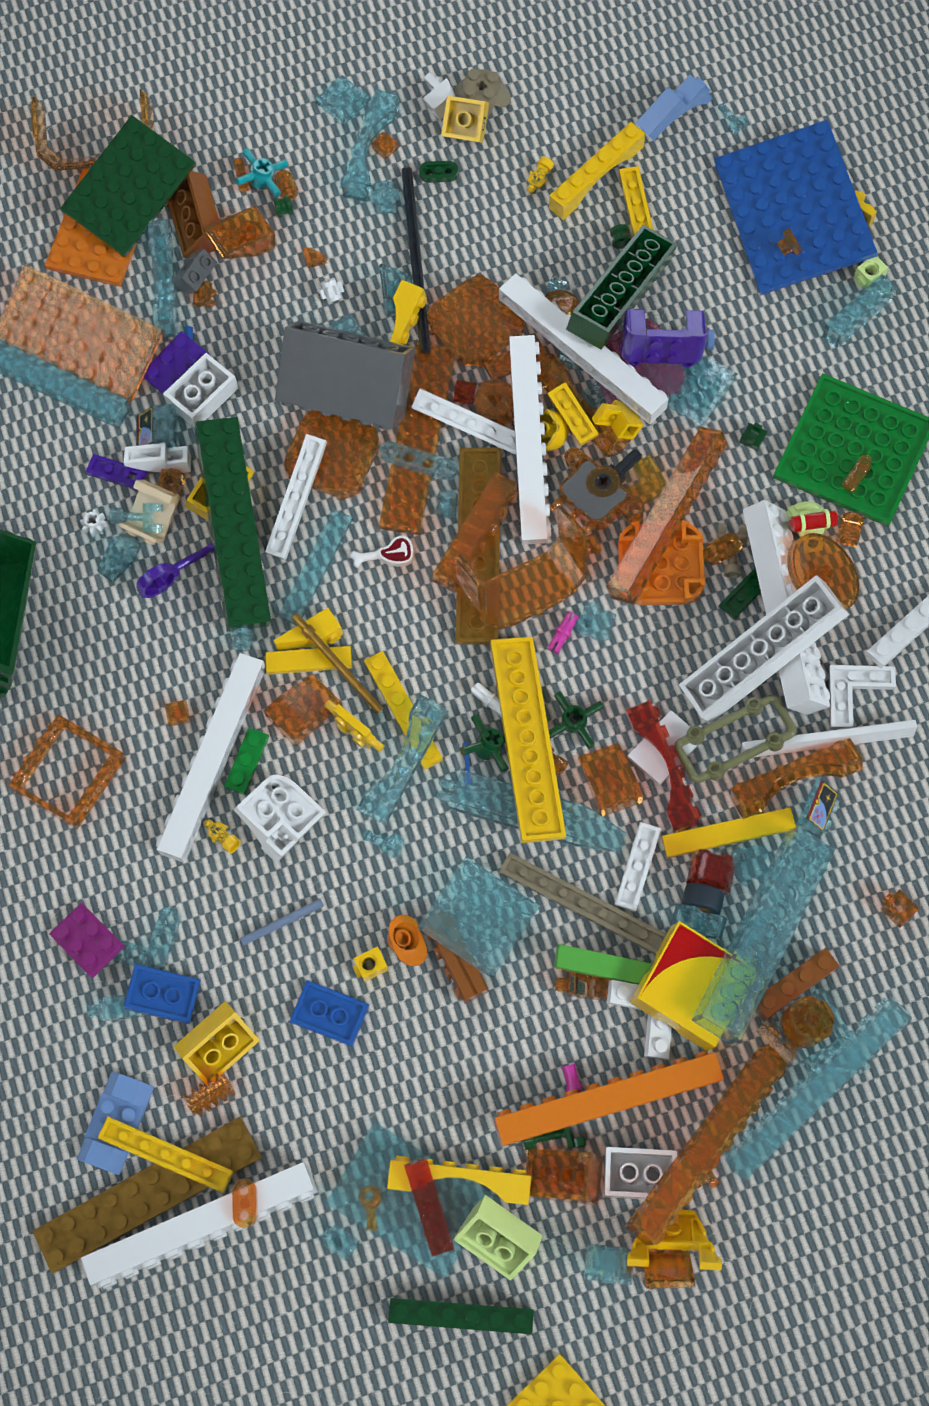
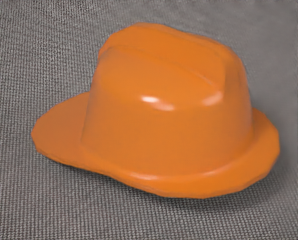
[387,915,427,966]

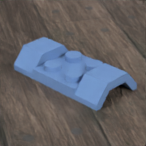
[76,1072,154,1175]

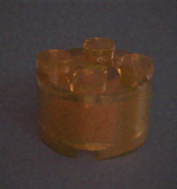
[475,380,514,426]
[780,996,835,1048]

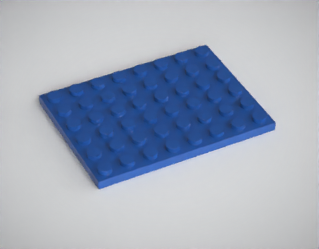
[714,119,878,295]

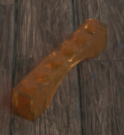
[536,353,631,458]
[730,738,863,819]

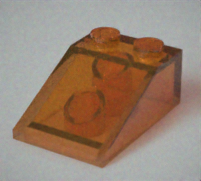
[203,205,275,259]
[263,674,343,747]
[578,743,643,817]
[526,1149,603,1205]
[641,1249,696,1289]

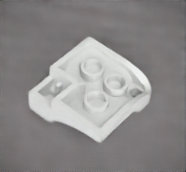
[234,775,326,863]

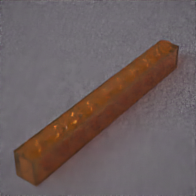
[606,427,727,605]
[625,1044,789,1245]

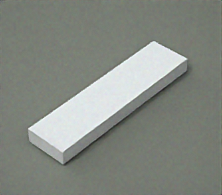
[614,822,661,913]

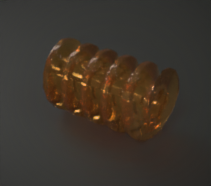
[183,1072,236,1117]

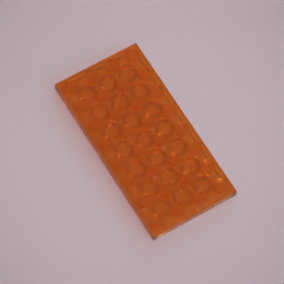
[0,264,164,405]

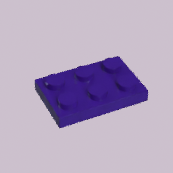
[140,331,210,395]

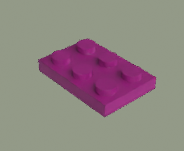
[49,902,125,979]

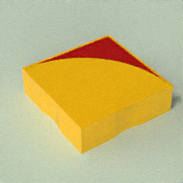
[629,921,756,1051]

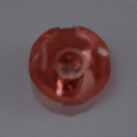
[686,849,736,895]

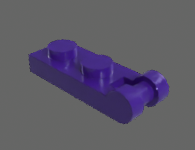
[85,454,148,492]

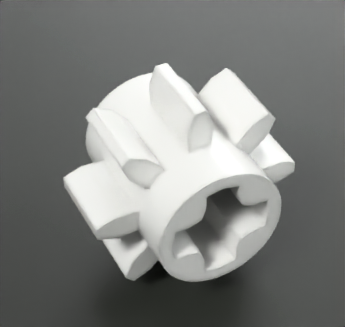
[318,278,344,303]
[80,509,108,537]

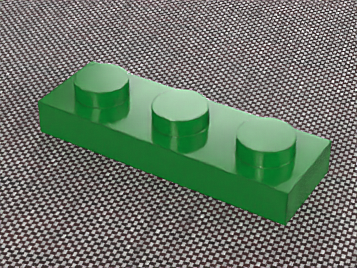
[224,728,269,795]

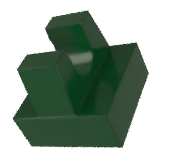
[739,422,768,451]

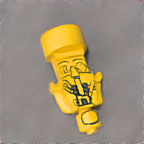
[527,156,554,193]
[204,819,241,854]

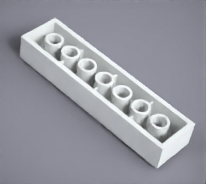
[679,575,850,723]

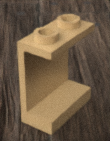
[119,480,180,545]

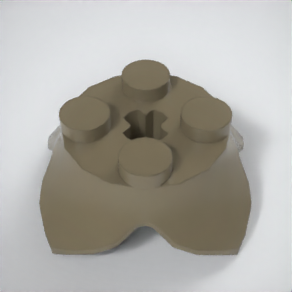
[454,69,511,117]

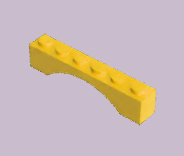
[549,122,645,220]
[389,280,427,345]
[387,1155,531,1205]

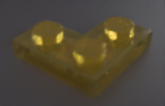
[623,455,670,510]

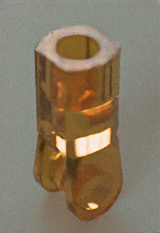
[842,455,872,492]

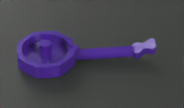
[136,543,214,598]

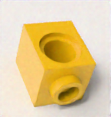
[352,946,389,982]

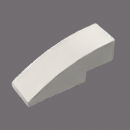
[124,443,191,473]

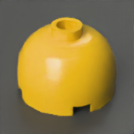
[540,409,569,451]

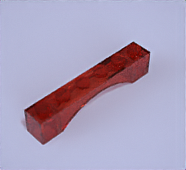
[626,700,702,833]

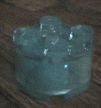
[584,1244,633,1285]

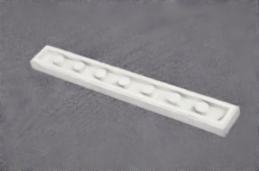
[740,720,917,757]

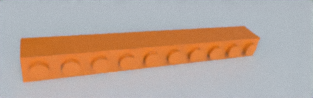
[493,1051,724,1147]

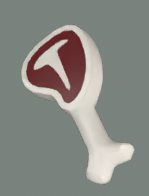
[350,536,414,568]

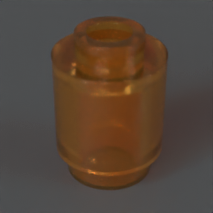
[274,170,298,200]

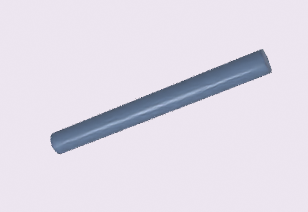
[240,898,324,946]

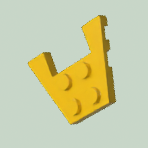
[627,1208,722,1270]

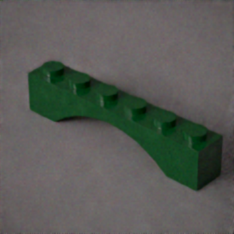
[388,1298,534,1335]

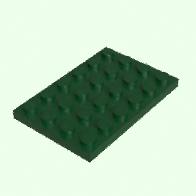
[60,115,196,258]

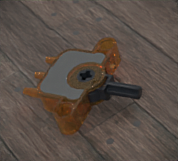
[549,447,644,538]

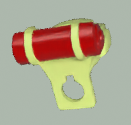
[787,501,838,553]

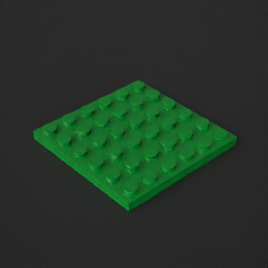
[772,373,929,527]

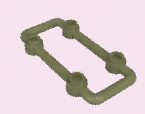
[674,694,797,783]

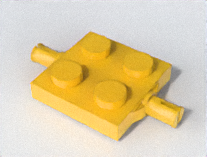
[324,700,385,753]

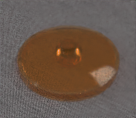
[787,533,860,610]

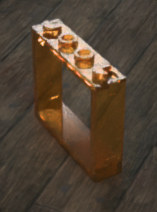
[8,714,126,830]

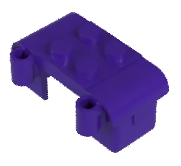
[620,309,710,368]

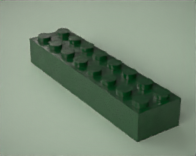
[566,225,677,350]

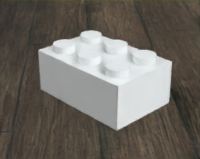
[163,353,238,427]
[604,1147,677,1201]

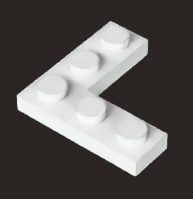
[829,665,896,729]
[607,980,672,1060]

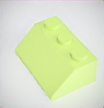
[453,1195,543,1281]

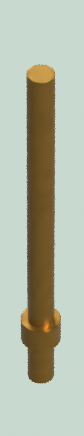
[291,613,383,714]

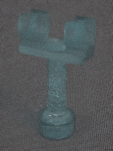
[109,503,162,533]

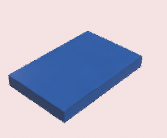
[123,964,201,1024]
[289,980,370,1047]

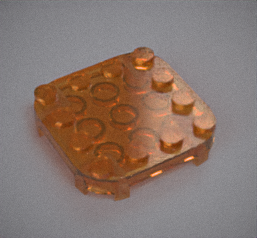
[427,274,525,368]
[284,410,380,501]

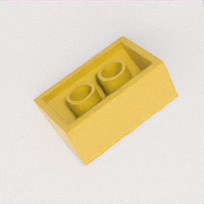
[173,1001,260,1087]

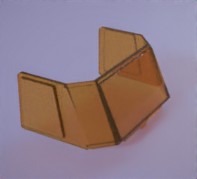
[30,89,154,171]
[455,506,587,629]

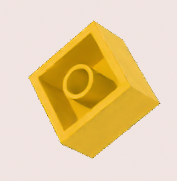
[441,96,489,143]

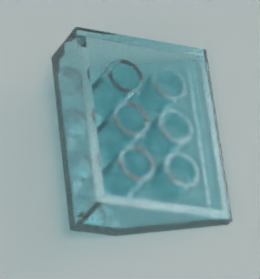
[640,354,738,427]

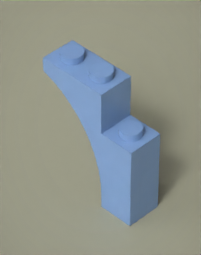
[635,75,713,141]

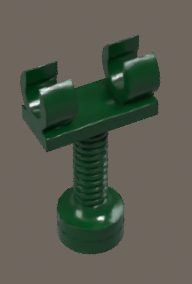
[523,1127,586,1150]

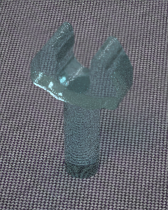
[718,103,748,135]

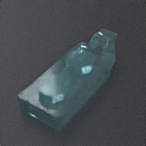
[87,995,151,1021]

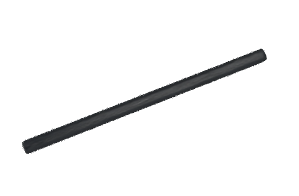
[402,167,431,354]

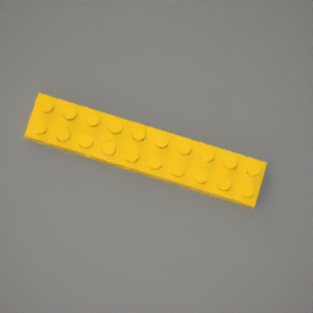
[490,637,566,843]

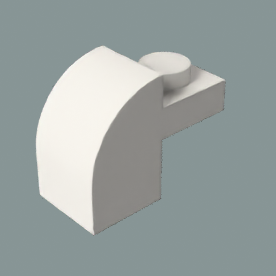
[423,72,456,120]

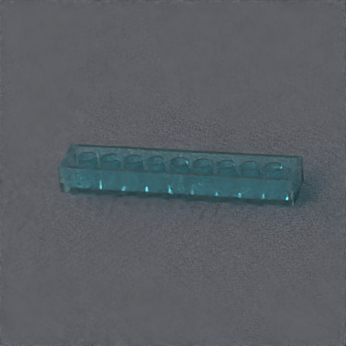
[692,826,835,1045]

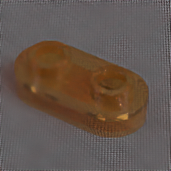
[703,532,743,565]
[232,1178,258,1228]

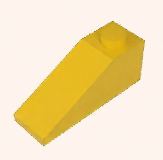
[273,608,343,651]

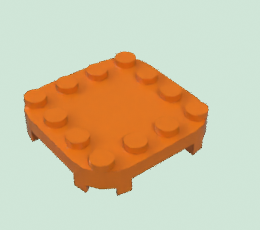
[618,520,705,605]

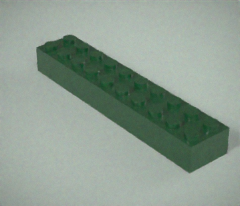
[194,417,271,632]

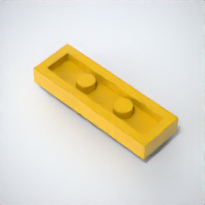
[548,382,598,446]

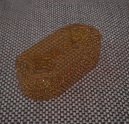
[233,157,250,193]

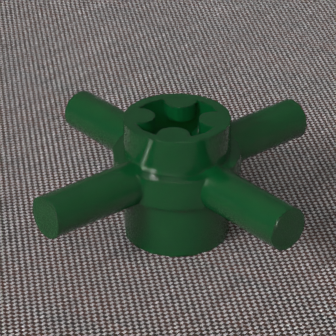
[549,691,604,749]
[460,714,509,772]

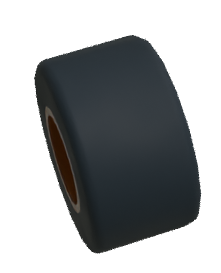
[681,883,725,917]

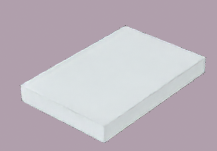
[627,711,698,786]

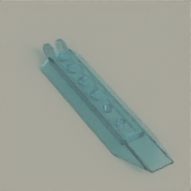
[435,769,626,853]

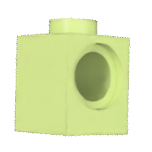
[854,257,888,291]

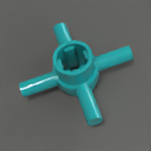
[235,148,288,197]

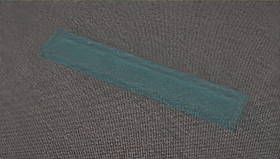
[279,510,353,626]

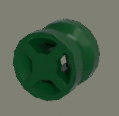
[273,195,294,218]
[610,224,632,249]

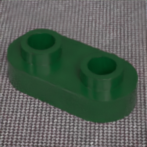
[419,161,458,183]

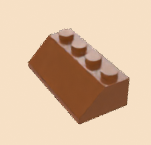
[168,171,225,259]

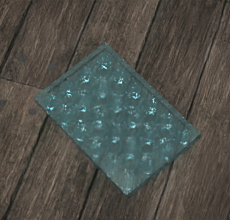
[325,1122,494,1279]

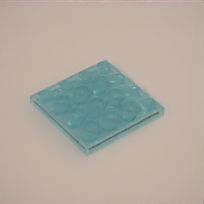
[417,856,540,979]

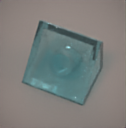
[379,263,413,315]

